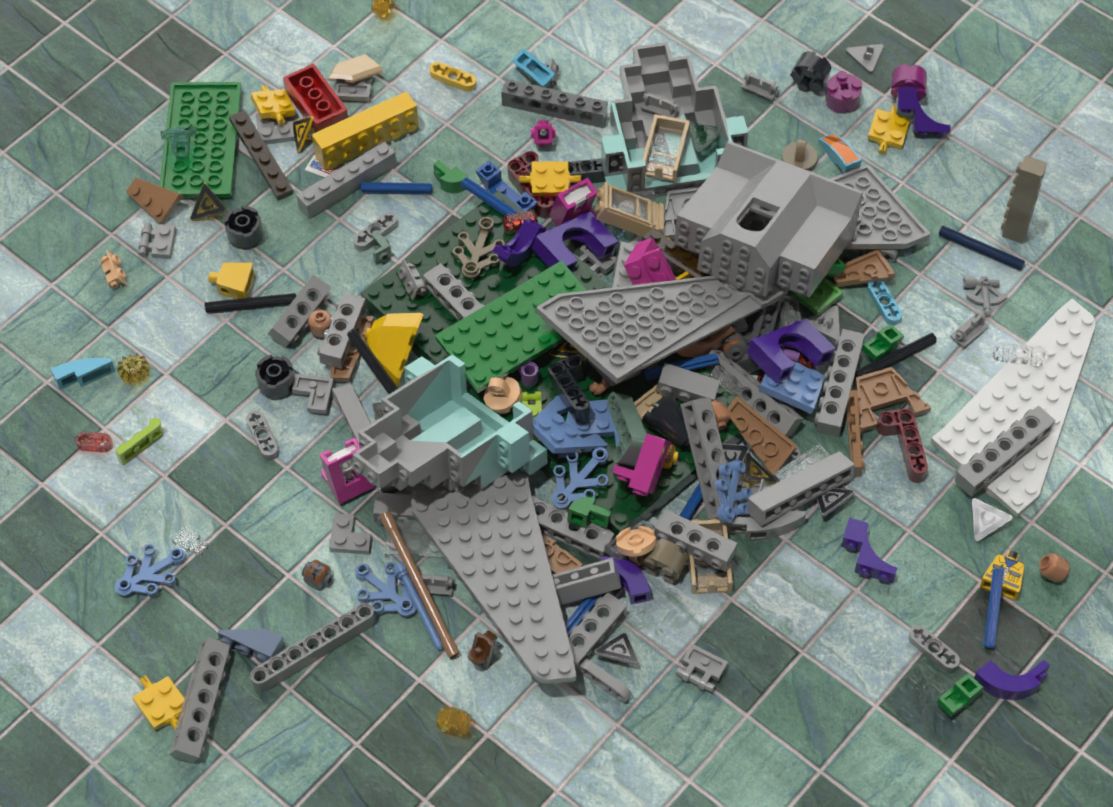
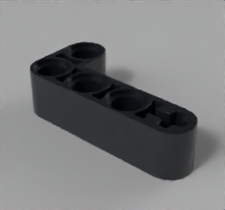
[551,159,605,202]
[548,355,592,423]

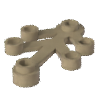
[453,217,505,278]

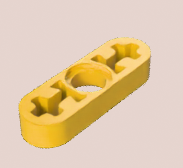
[429,62,476,92]

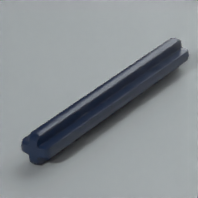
[939,226,1025,270]

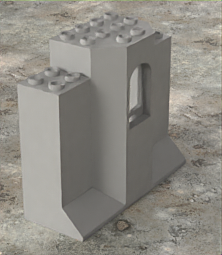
[674,141,863,298]

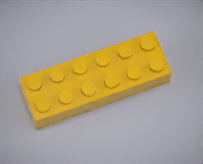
[312,91,419,171]

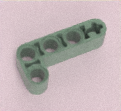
[607,392,646,467]

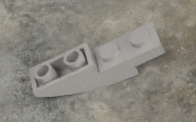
[726,509,806,541]

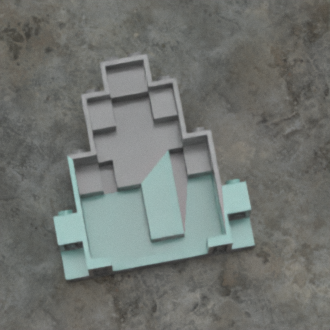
[601,42,748,204]
[353,355,547,491]

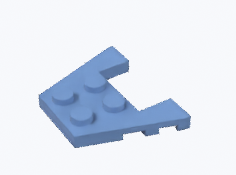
[533,395,608,454]
[558,400,620,458]

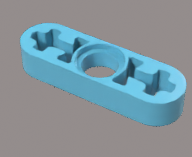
[867,280,902,326]

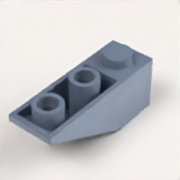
[217,629,285,663]

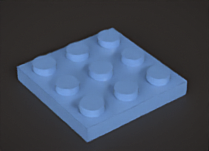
[758,361,825,414]

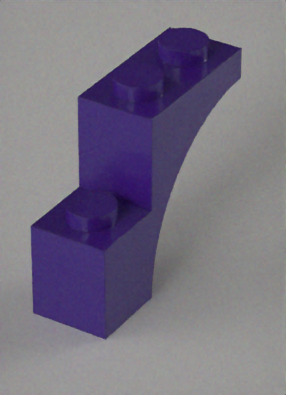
[896,87,951,135]
[841,518,897,584]

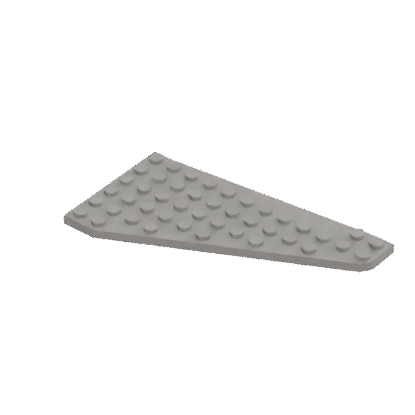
[675,164,931,249]
[535,276,788,384]
[410,473,576,684]

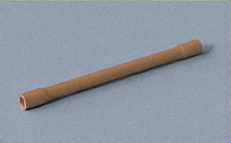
[379,511,460,658]

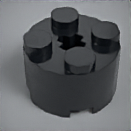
[790,51,832,92]
[224,206,263,250]
[255,355,295,400]

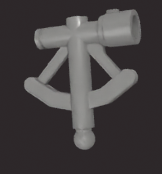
[963,276,1007,316]

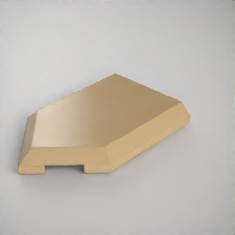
[328,54,382,83]

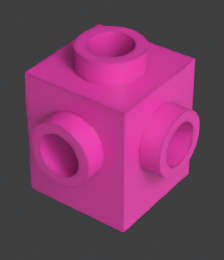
[531,120,556,146]

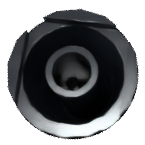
[642,393,690,448]

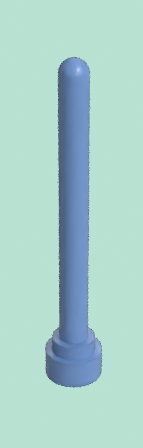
[392,562,443,650]

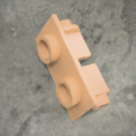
[100,250,127,289]

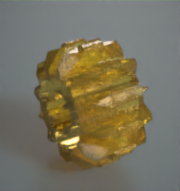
[371,0,396,18]
[117,352,150,385]
[436,706,472,736]

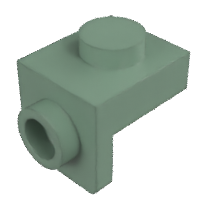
[372,232,391,265]

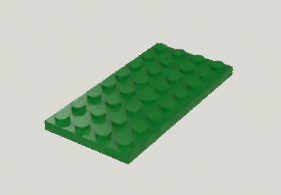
[159,82,242,198]
[435,261,587,393]

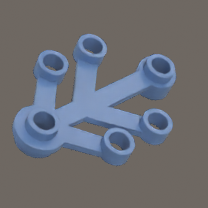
[552,447,609,509]
[715,460,753,523]
[115,544,186,597]
[355,562,416,617]

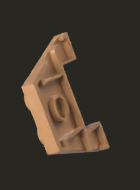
[855,367,931,432]

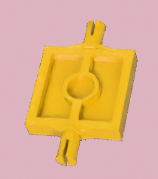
[251,85,295,125]
[867,104,910,155]
[519,161,581,196]
[133,675,185,731]

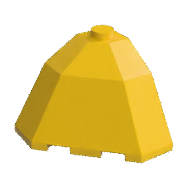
[364,313,424,387]

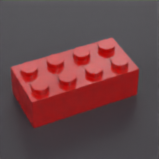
[283,63,348,133]

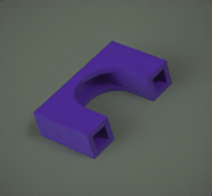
[532,211,619,273]
[747,319,836,383]

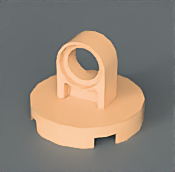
[484,377,522,414]
[616,526,656,565]

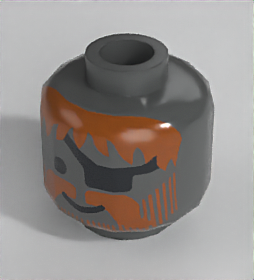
[722,333,748,361]
[302,560,333,589]

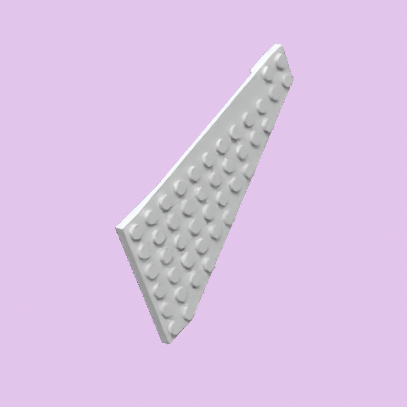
[930,299,1095,517]

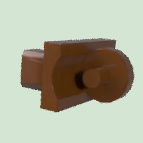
[468,630,497,669]

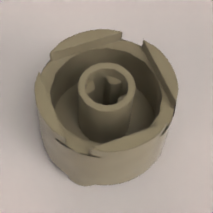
[642,538,689,584]

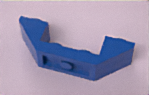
[476,161,538,213]

